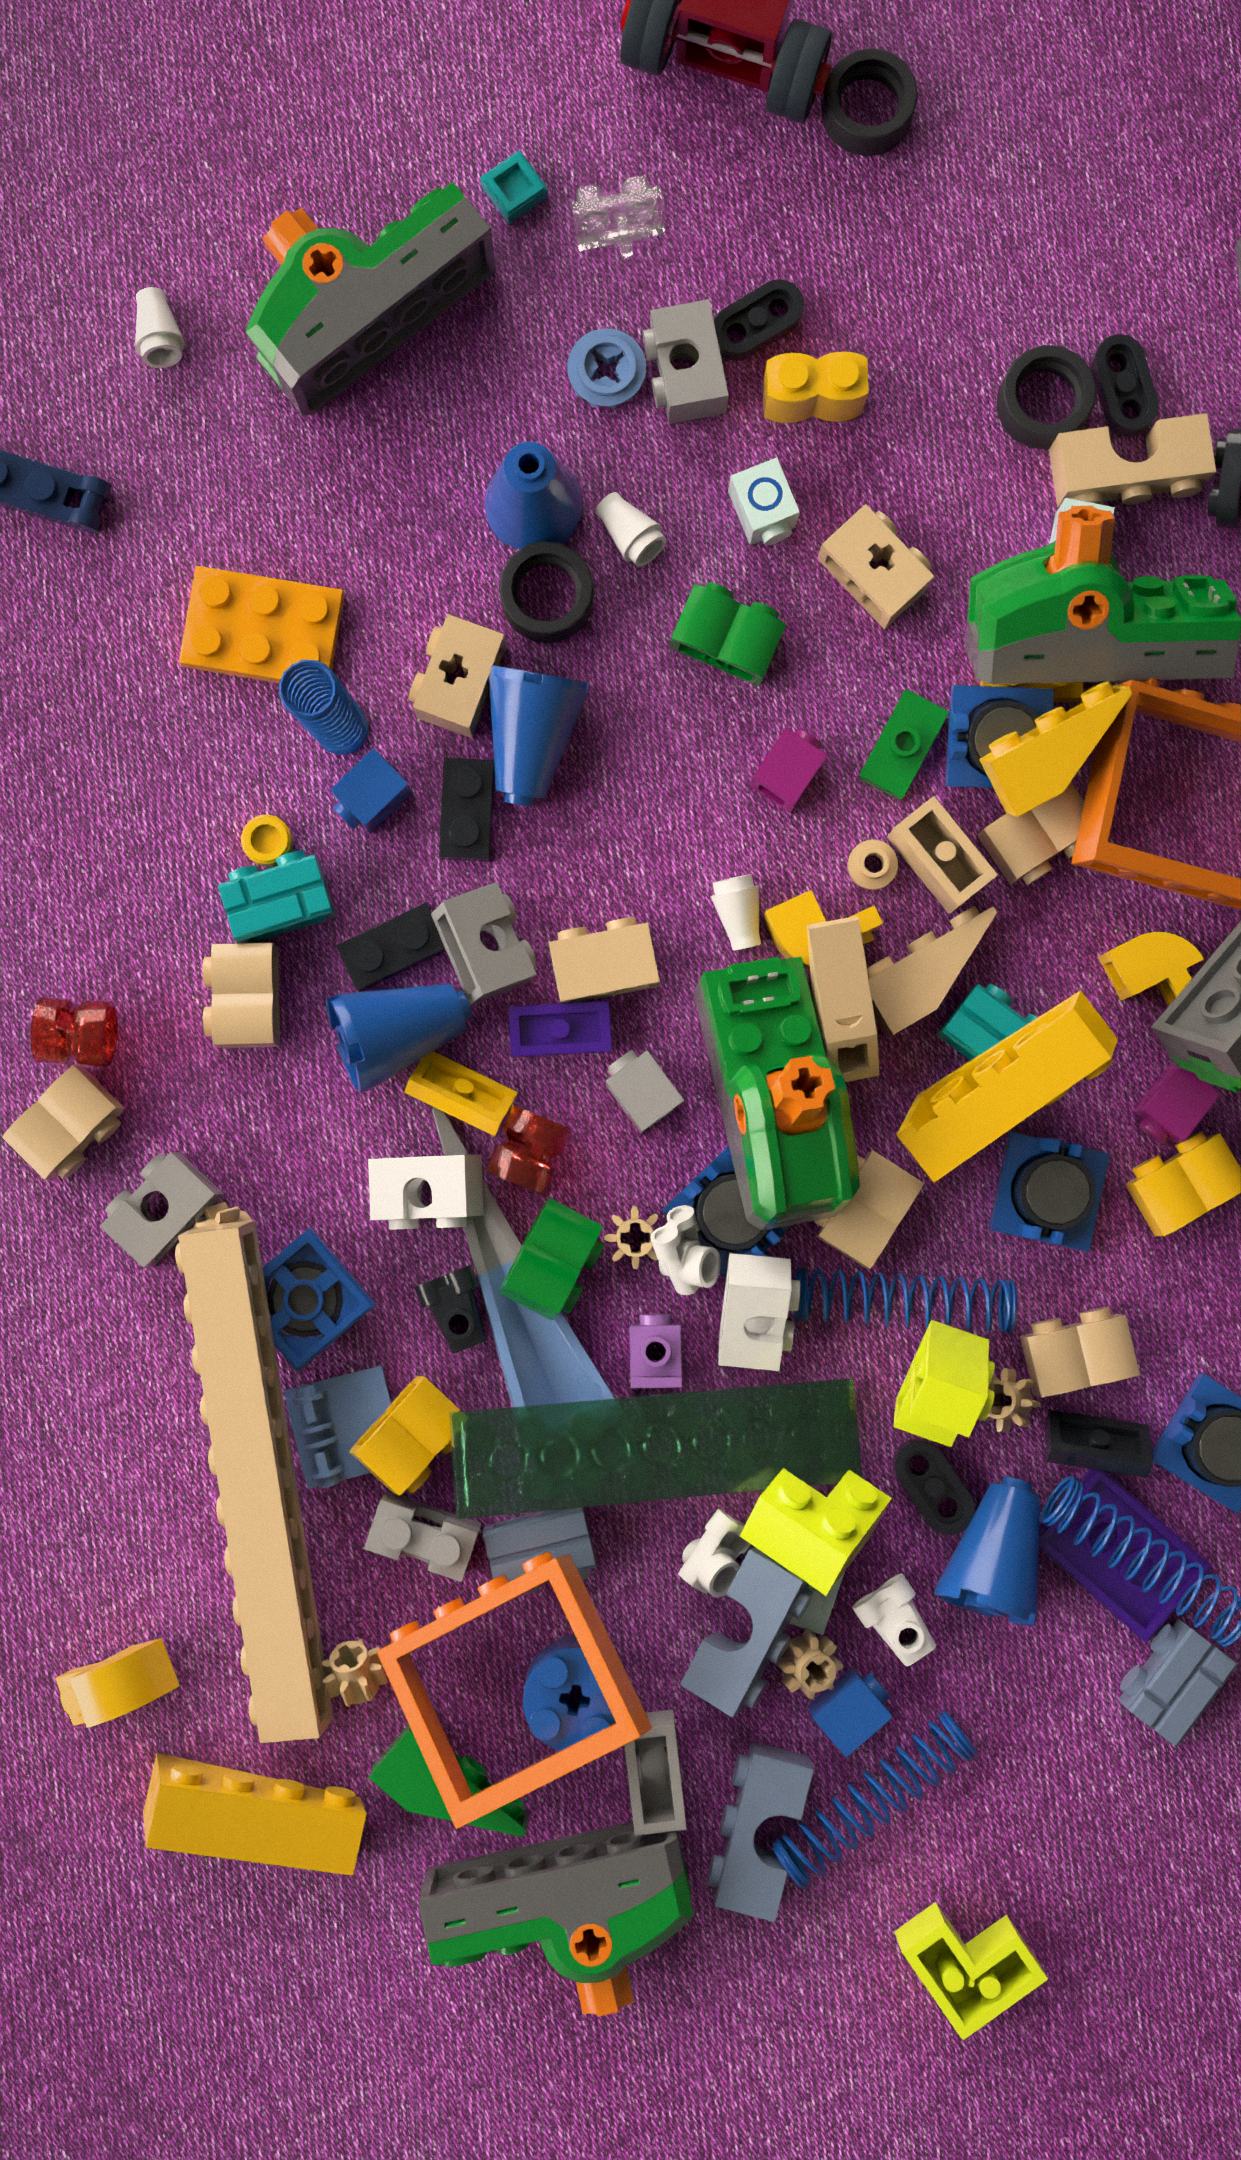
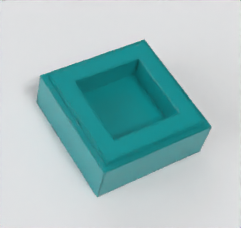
[480,150,549,224]

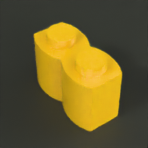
[763,352,869,423]
[1125,1130,1241,1237]
[349,1376,468,1496]

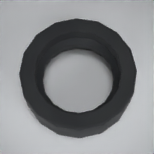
[821,48,918,156]
[996,345,1097,449]
[499,541,594,644]

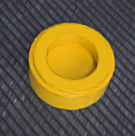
[241,815,293,867]

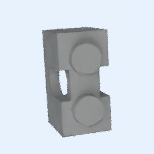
[642,299,729,424]
[431,882,537,1006]
[605,1050,684,1134]
[100,1152,224,1268]
[364,1491,482,1582]
[625,1709,687,1836]

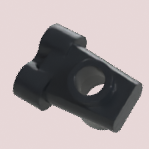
[414,1265,487,1354]

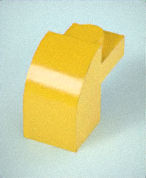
[762,890,883,972]
[1098,932,1204,1007]
[55,1638,180,1728]

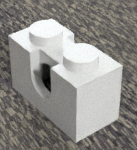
[368,1155,484,1230]
[718,1253,800,1371]

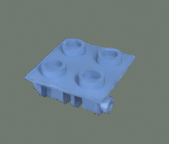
[284,1365,391,1489]

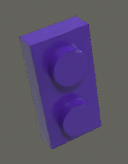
[508,1001,612,1058]

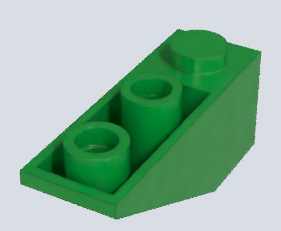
[368,1723,529,1837]

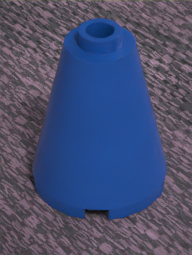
[485,442,583,550]
[489,665,589,807]
[326,984,472,1093]
[934,1476,1040,1627]

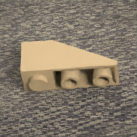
[867,906,997,1038]
[807,916,879,1082]

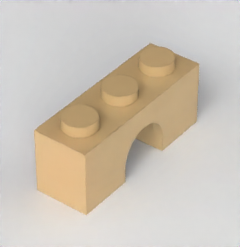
[1049,413,1216,508]

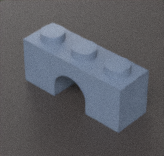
[680,1547,814,1718]
[706,1741,814,1922]

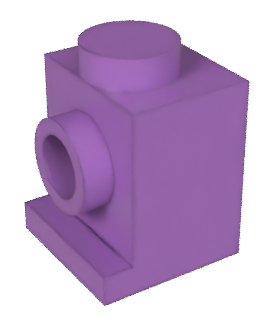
[629,1313,682,1388]

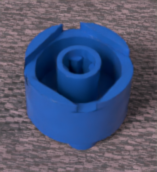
[523,1635,616,1751]

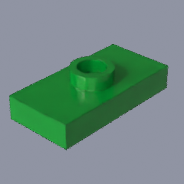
[857,688,949,801]

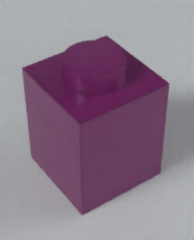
[749,728,828,813]
[1132,1064,1221,1144]

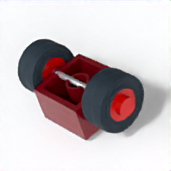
[620,0,832,123]

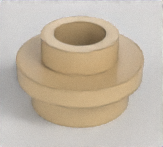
[847,840,898,890]

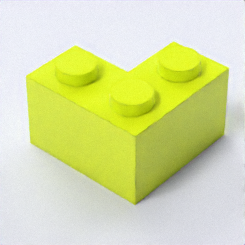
[893,1320,995,1447]
[740,1468,892,1596]
[894,1902,1048,2040]

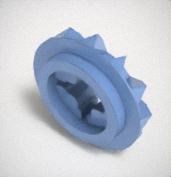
[567,328,646,410]

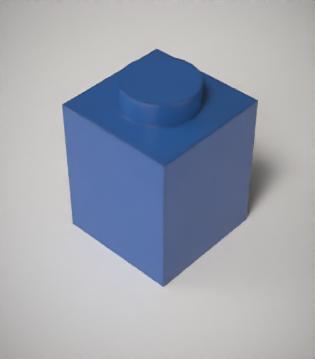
[330,748,413,834]
[808,1666,893,1758]

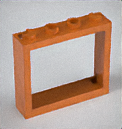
[1071,678,1241,910]
[376,1551,653,1829]

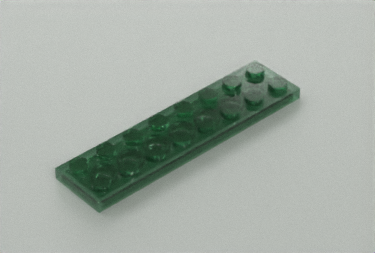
[449,1378,862,1519]

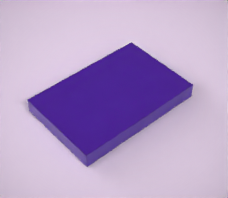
[1039,1469,1212,1644]

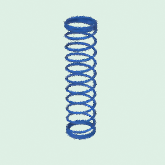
[279,660,368,755]
[793,1267,1017,1335]
[1041,1476,1241,1647]
[772,1710,978,1890]

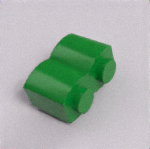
[669,582,786,686]
[498,1197,604,1321]

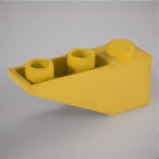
[979,682,1132,817]

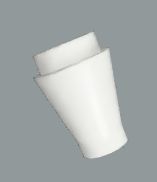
[135,287,185,368]
[595,492,666,567]
[710,874,761,950]

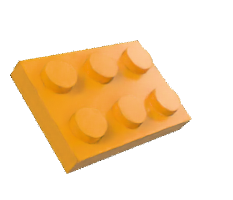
[179,566,345,684]

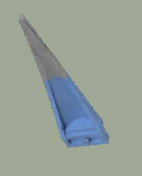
[432,1107,641,1499]

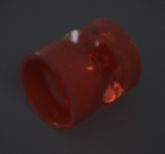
[30,997,118,1067]
[485,1105,572,1195]

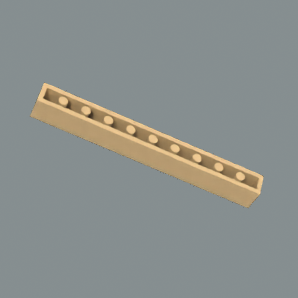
[175,1220,334,1743]

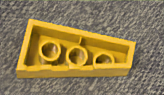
[896,990,1118,1183]
[143,1753,367,1876]

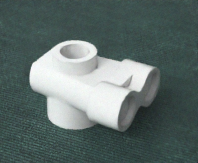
[650,1205,721,1295]
[678,1508,751,1597]
[852,1573,936,1667]

